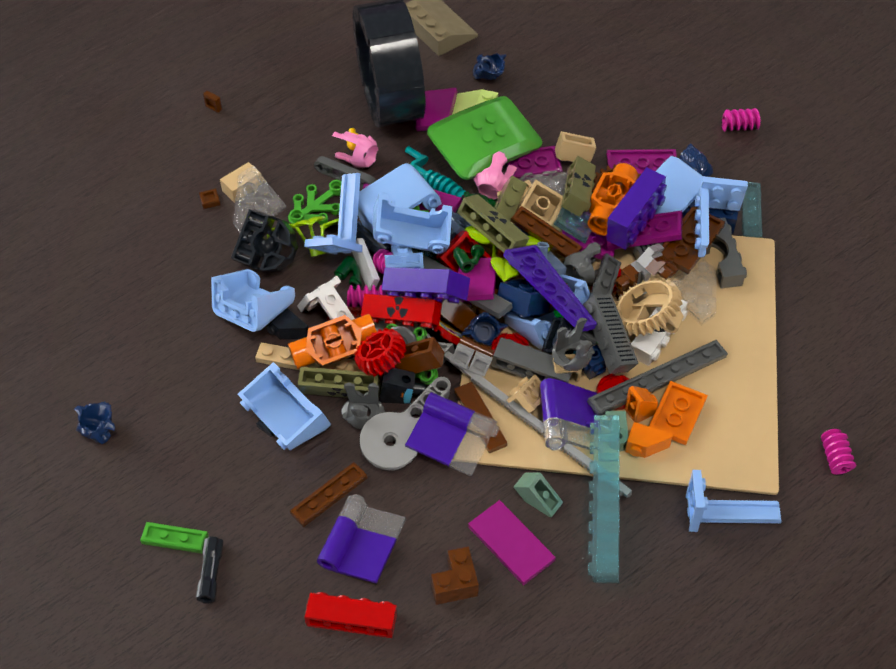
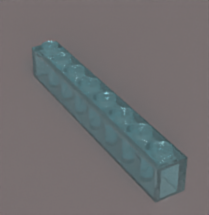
[588,415,620,583]

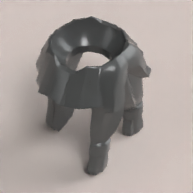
[563,242,601,286]
[552,317,595,371]
[341,382,385,429]

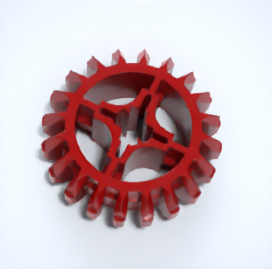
[354,328,407,377]

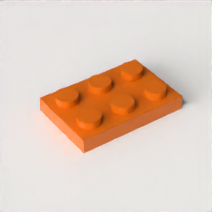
[649,381,708,445]

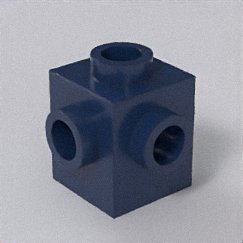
[582,345,606,380]

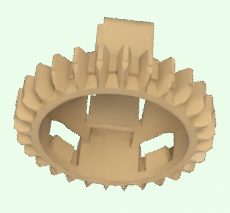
[615,277,684,337]

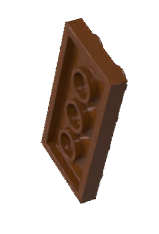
[661,206,725,274]

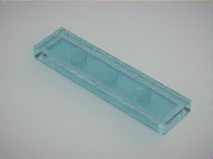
[742,182,762,238]

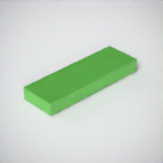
[140,522,208,554]

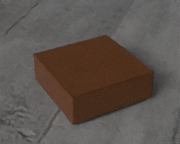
[203,91,222,113]
[199,189,221,209]

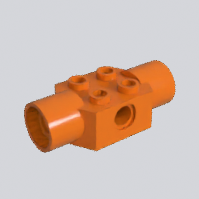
[588,163,638,236]
[288,314,377,369]

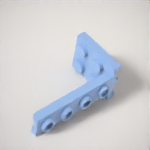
[304,173,363,255]
[695,176,748,257]
[384,244,424,296]
[686,470,781,532]

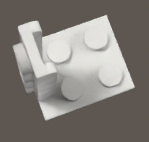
[297,276,356,357]

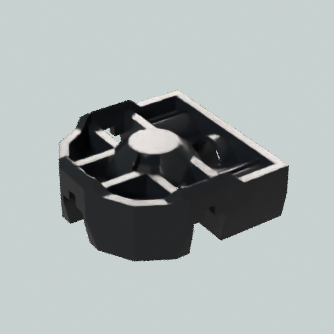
[231,209,298,273]

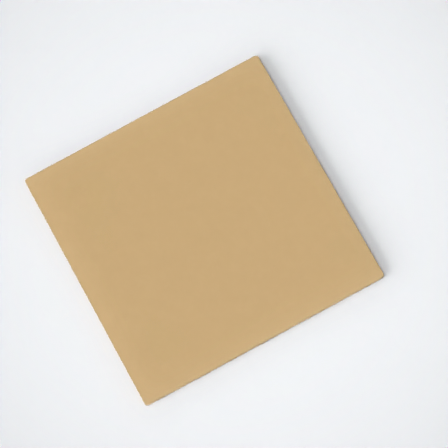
[453,219,779,495]

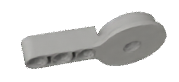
[360,377,451,470]

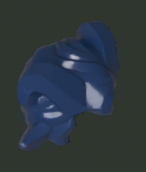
[473,53,507,80]
[679,144,713,177]
[461,312,509,346]
[74,401,115,444]

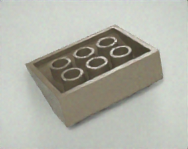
[406,0,478,56]

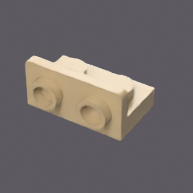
[507,375,541,413]

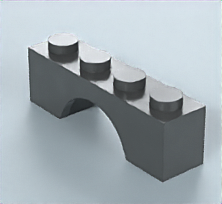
[711,218,747,289]

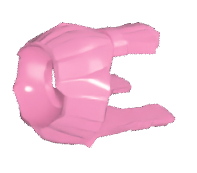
[332,131,378,168]
[474,151,517,200]

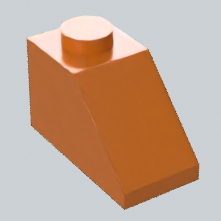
[625,386,658,423]
[625,422,673,458]

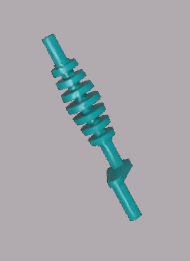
[405,146,466,201]

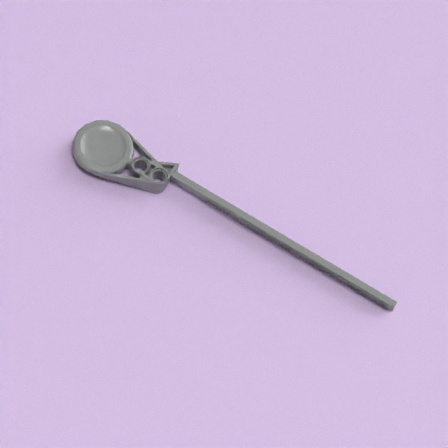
[374,321,632,498]

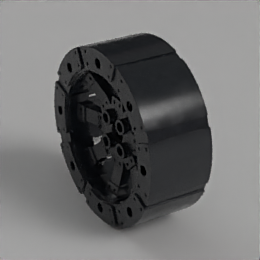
[352,0,426,128]

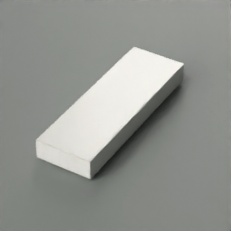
[352,238,380,290]

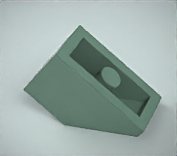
[514,472,563,517]

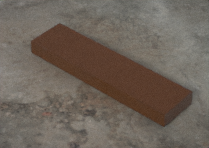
[510,206,582,258]
[454,382,508,454]
[290,462,367,527]

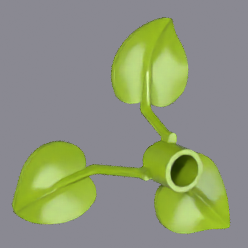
[267,216,339,257]
[464,226,551,282]

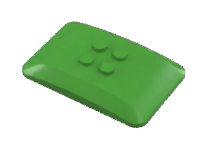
[427,96,542,180]

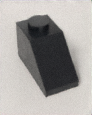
[266,308,309,340]

